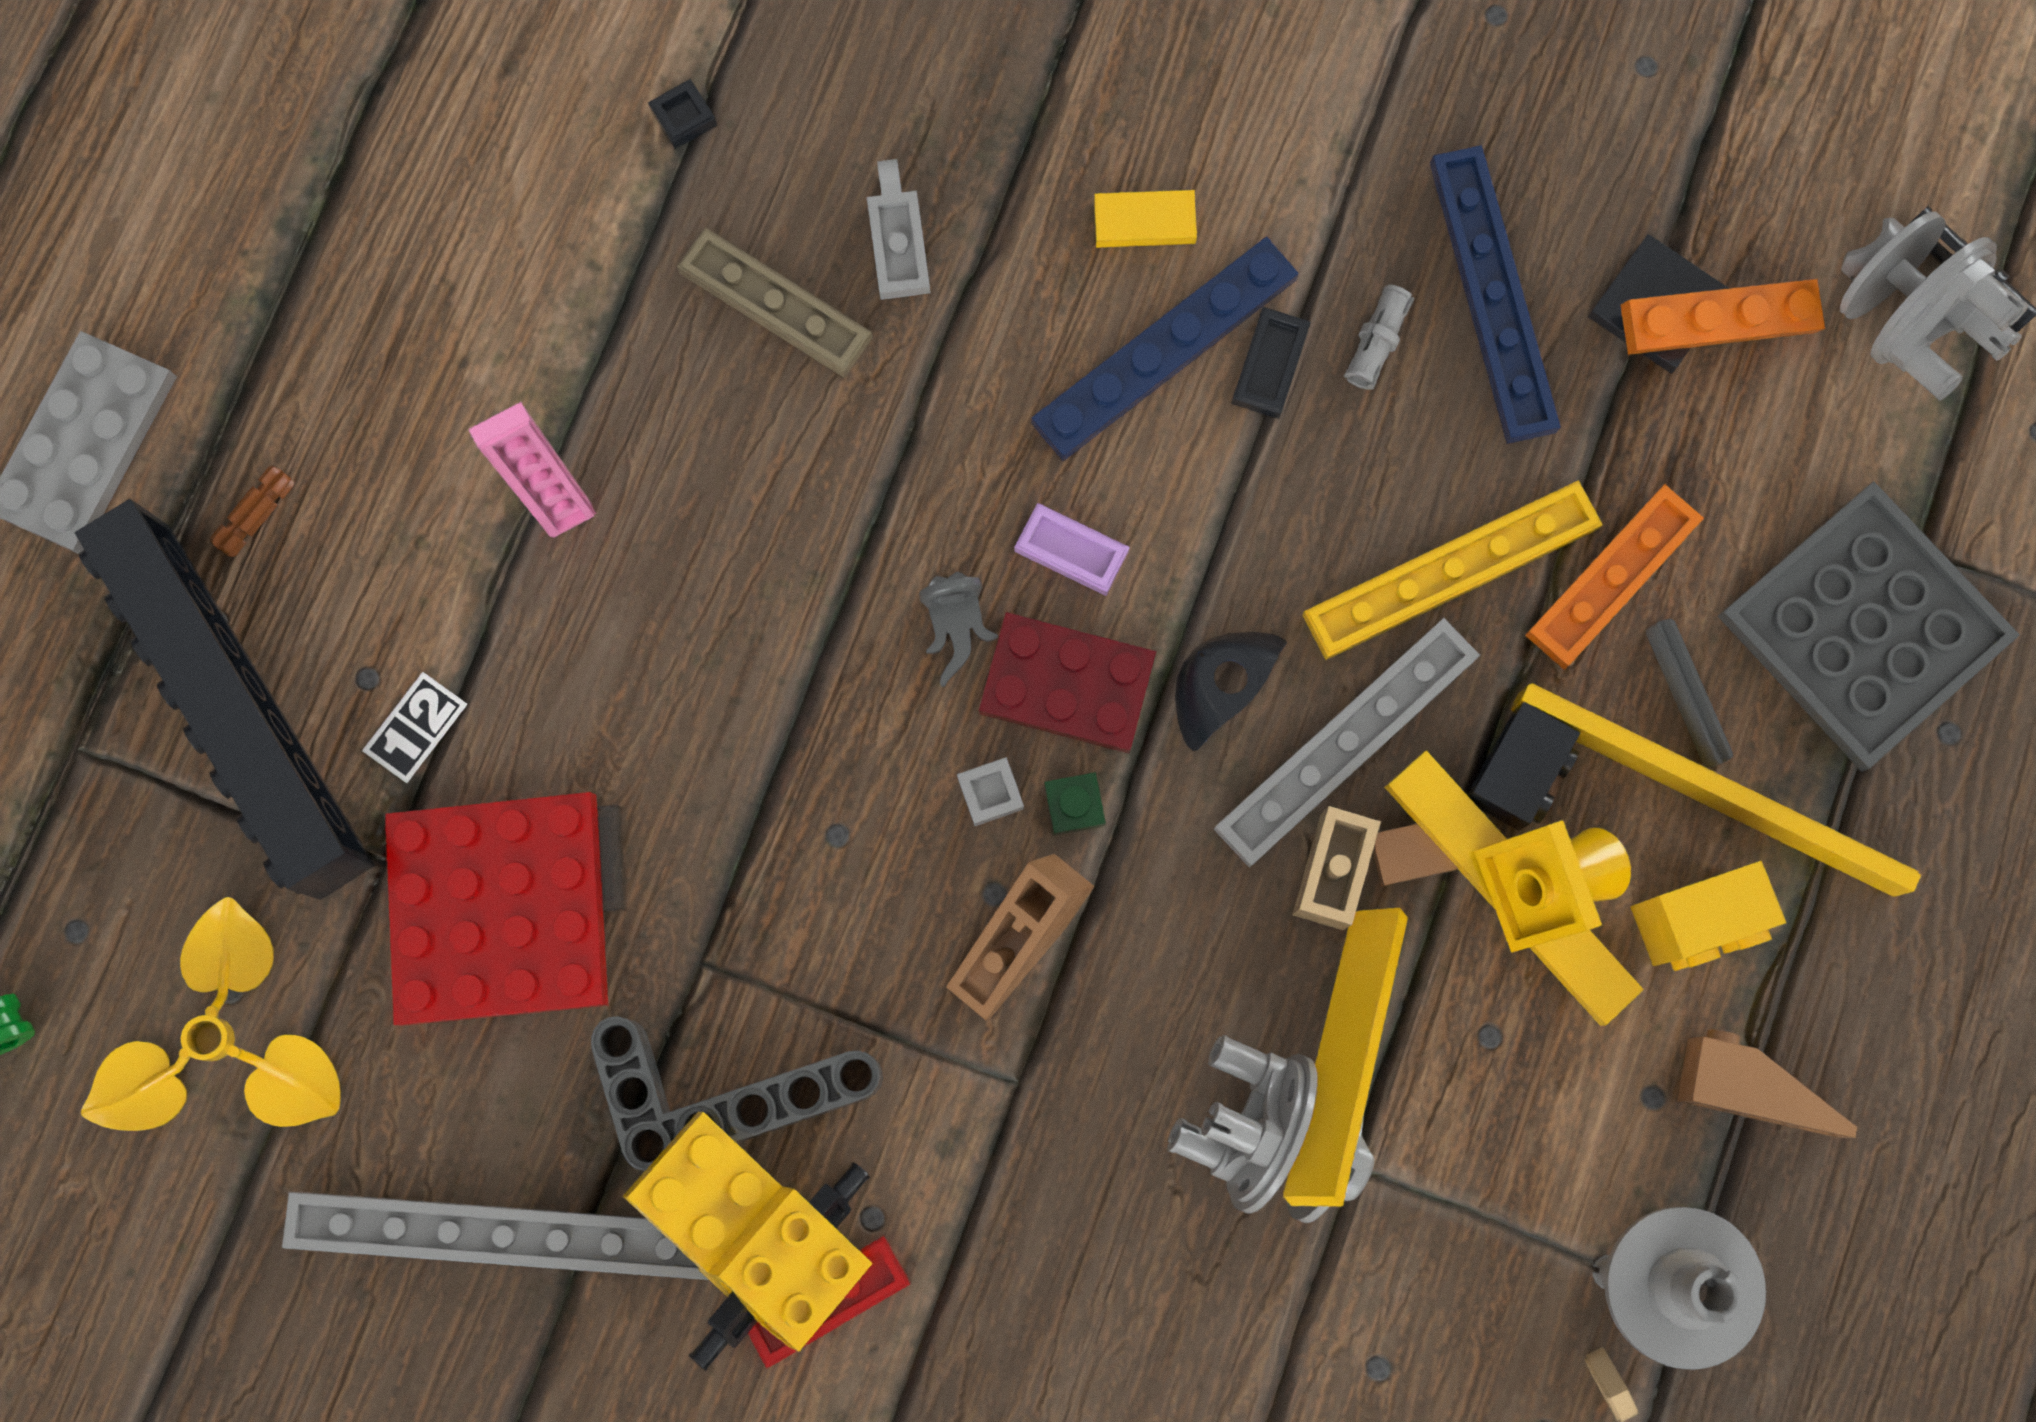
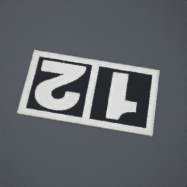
[362,672,467,783]

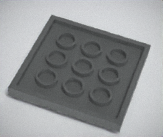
[1718,481,2020,772]

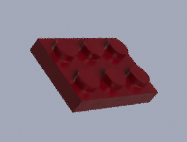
[979,612,1157,754]

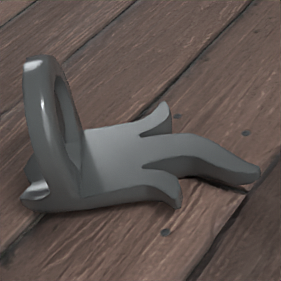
[919,572,999,687]

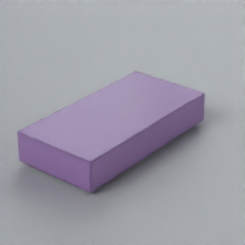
[1014,503,1130,596]

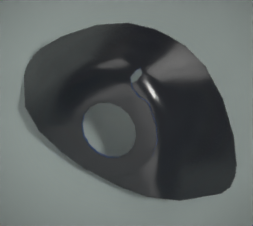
[1175,632,1287,751]

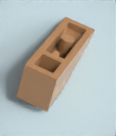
[946,854,1094,1020]
[1677,1029,1857,1138]

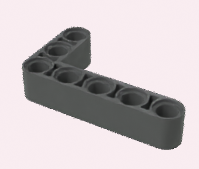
[591,1016,883,1171]

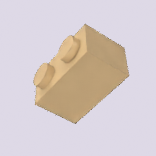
[1292,806,1381,930]

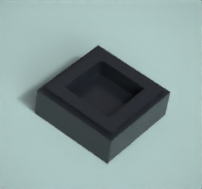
[648,78,718,149]

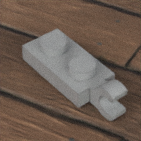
[867,159,931,300]

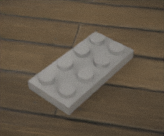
[0,331,177,553]

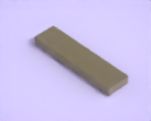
[677,227,873,378]

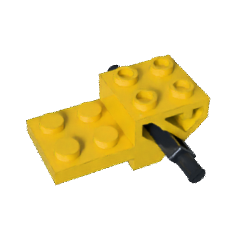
[623,1111,872,1372]

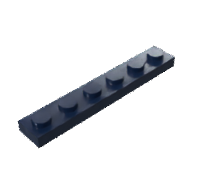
[1430,145,1561,444]
[1031,236,1299,461]

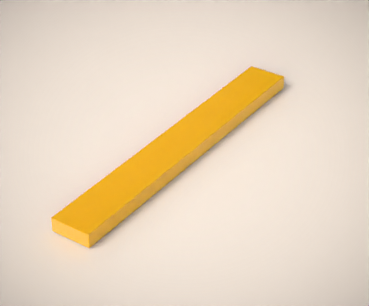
[1510,683,1921,897]

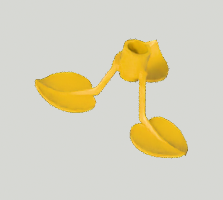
[81,897,341,1131]

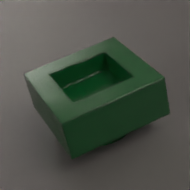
[1044,772,1106,836]

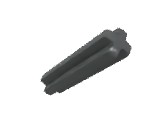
[1646,619,1733,768]

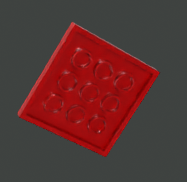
[385,792,609,1026]

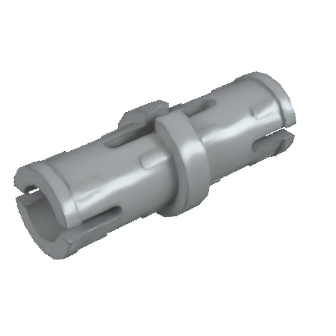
[1344,285,1414,390]

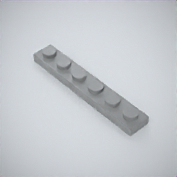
[1214,618,1480,868]

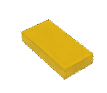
[1094,190,1197,248]

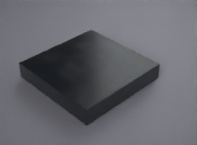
[1588,234,1730,374]

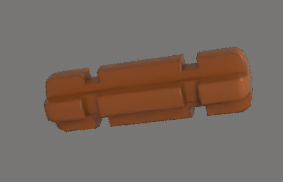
[210,465,294,557]

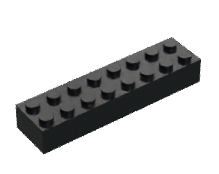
[74,499,375,900]

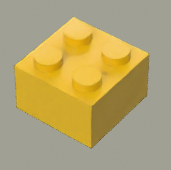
[1630,861,1786,971]

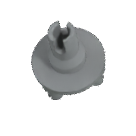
[1592,1207,1766,1369]

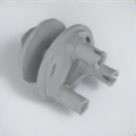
[1840,212,2029,401]
[1167,1035,1375,1223]

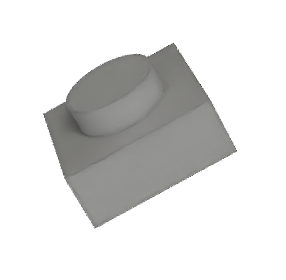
[957,757,1024,826]

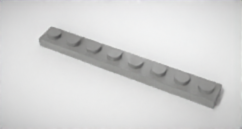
[282,1192,709,1280]

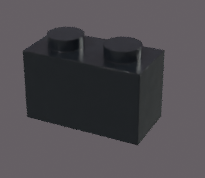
[1467,702,1580,831]

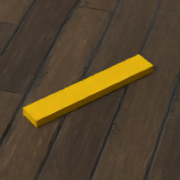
[1302,480,1603,660]
[1384,750,1644,1026]
[1283,908,1408,1206]

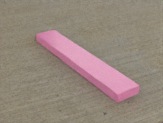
[468,402,596,537]

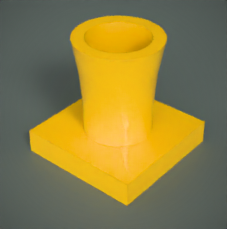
[1474,820,1631,953]

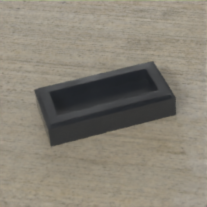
[1231,307,1311,419]

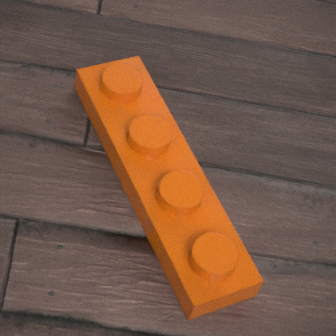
[1620,279,1825,355]
[1525,484,1704,670]

